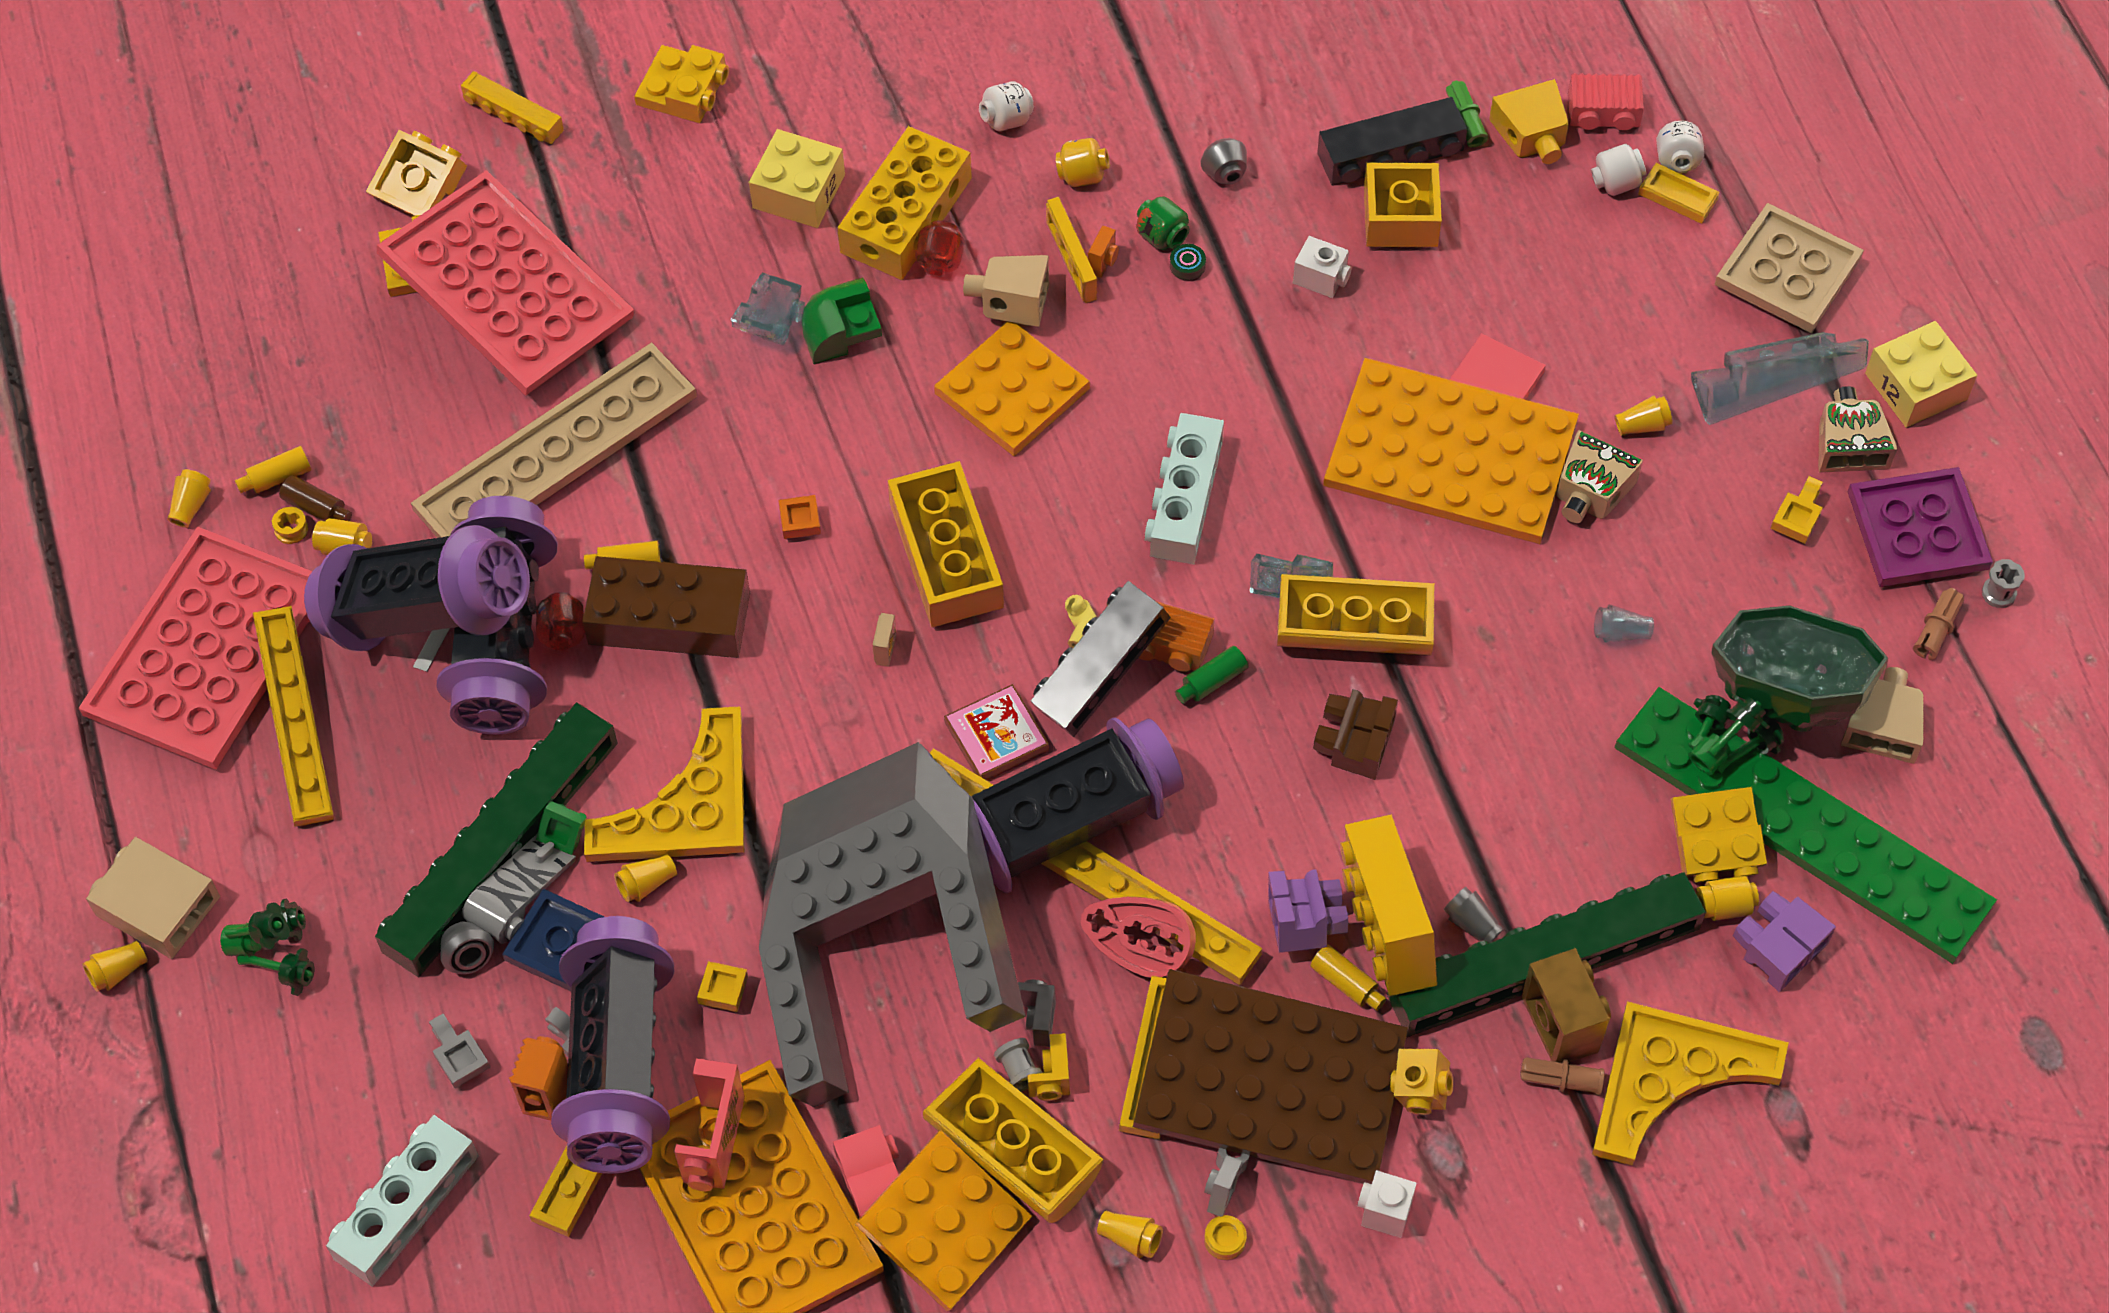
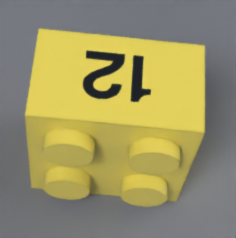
[749,129,845,228]
[1865,321,1977,428]

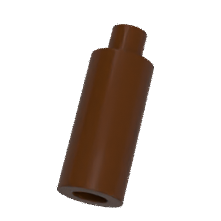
[279,475,352,521]

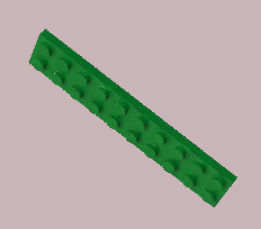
[1614,687,1997,964]

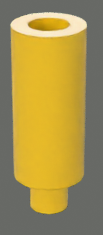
[234,446,312,494]
[584,541,661,570]
[1310,944,1386,1011]

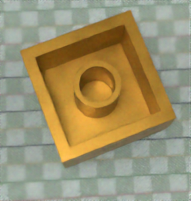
[1522,948,1611,1063]

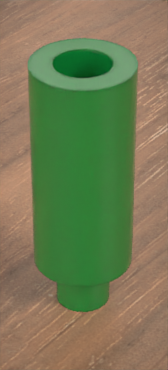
[1175,646,1248,704]

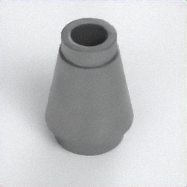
[1444,887,1504,943]

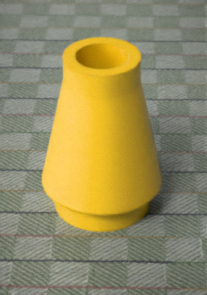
[1615,395,1673,436]
[167,469,211,528]
[614,854,677,902]
[82,941,148,992]
[1097,1210,1163,1259]

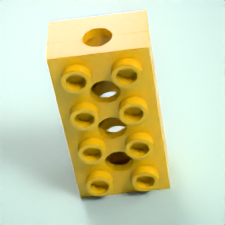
[837,126,972,280]

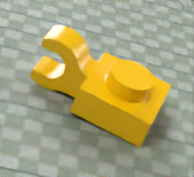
[1770,476,1823,544]

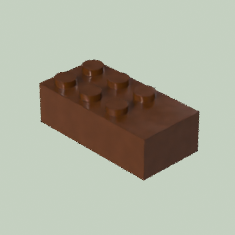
[582,556,750,658]

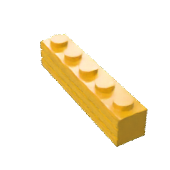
[461,71,564,144]

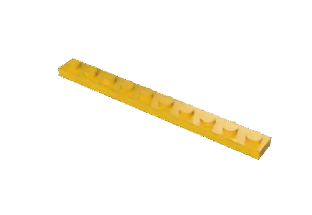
[930,748,1262,985]

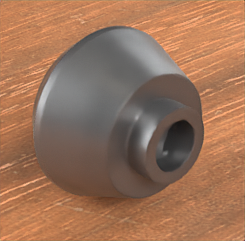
[1201,138,1247,184]
[441,922,494,974]

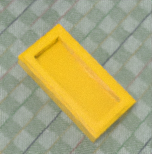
[1638,163,1720,224]

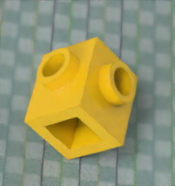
[1390,1049,1453,1115]

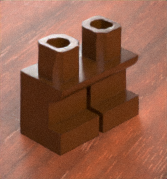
[1313,689,1398,780]

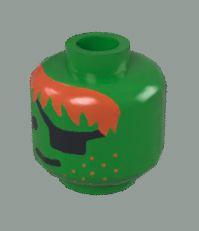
[1136,196,1190,250]

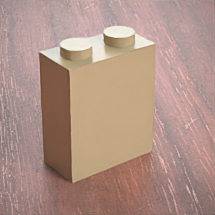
[86,837,220,959]

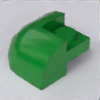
[801,277,882,364]

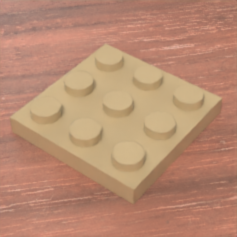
[1714,203,1864,333]

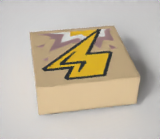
[873,613,896,667]

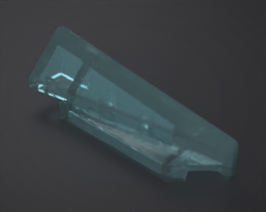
[1691,332,1869,425]

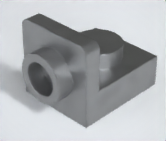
[1018,979,1056,1047]

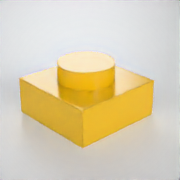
[697,961,748,1012]

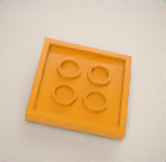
[934,321,1090,456]
[855,1130,1032,1311]

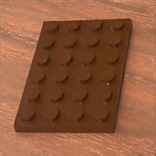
[1132,969,1408,1184]

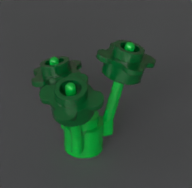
[1688,694,1784,775]
[220,898,315,996]

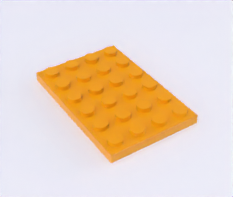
[1323,358,1579,544]
[639,1060,884,1313]

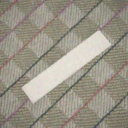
[413,628,450,672]

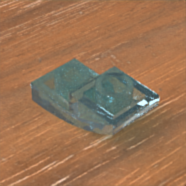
[1250,553,1333,598]

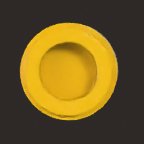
[1204,1215,1247,1260]

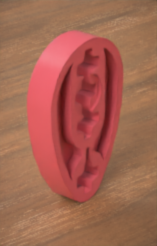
[1081,897,1196,978]

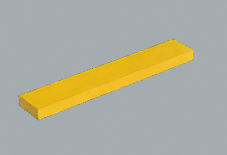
[253,606,334,827]

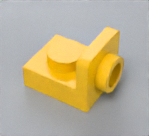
[1027,1033,1070,1101]

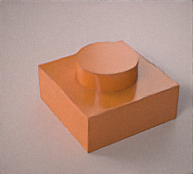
[1088,225,1119,278]
[778,495,821,539]

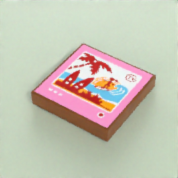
[944,684,1049,780]

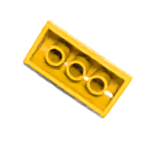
[1277,574,1435,656]
[923,1057,1103,1223]

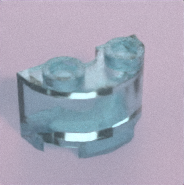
[731,272,805,345]

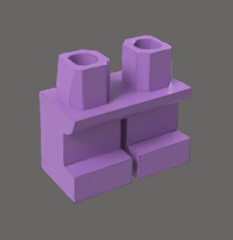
[1268,869,1348,953]
[1733,891,1836,992]

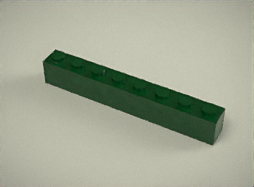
[375,702,618,978]
[1387,872,1706,1037]

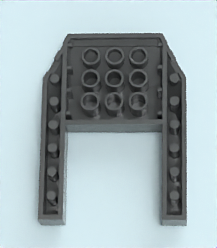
[759,742,1026,1107]

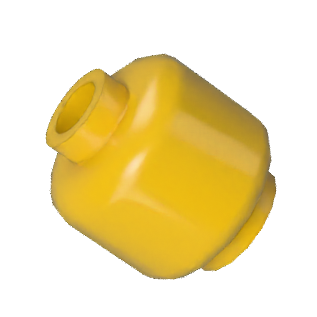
[1056,138,1110,187]

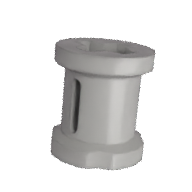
[1982,559,2025,608]
[994,1038,1042,1092]

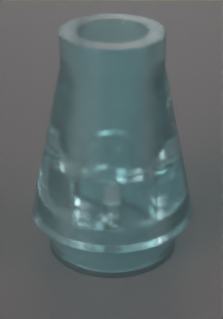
[1594,604,1654,642]

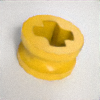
[272,507,308,544]

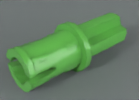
[1446,80,1489,148]

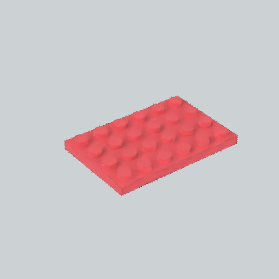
[377,170,634,396]
[78,526,312,770]

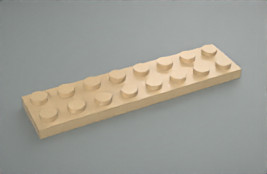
[411,342,697,538]

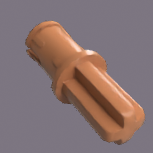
[1913,588,1964,660]
[1520,1057,1604,1095]

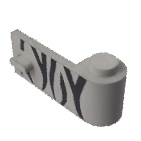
[461,834,576,944]

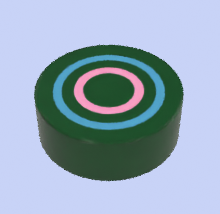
[1170,244,1206,280]

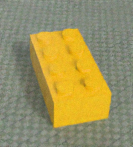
[887,461,1004,628]
[1340,814,1437,996]

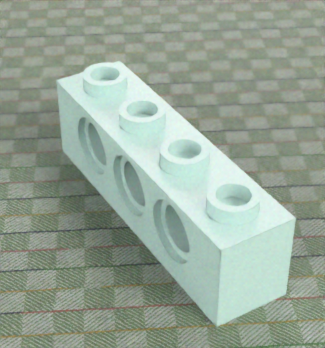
[1145,413,1224,565]
[326,1115,479,1287]

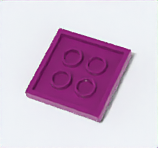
[1847,467,1993,587]

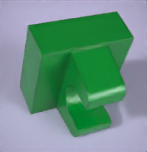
[536,801,587,855]

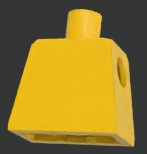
[1489,79,1568,164]

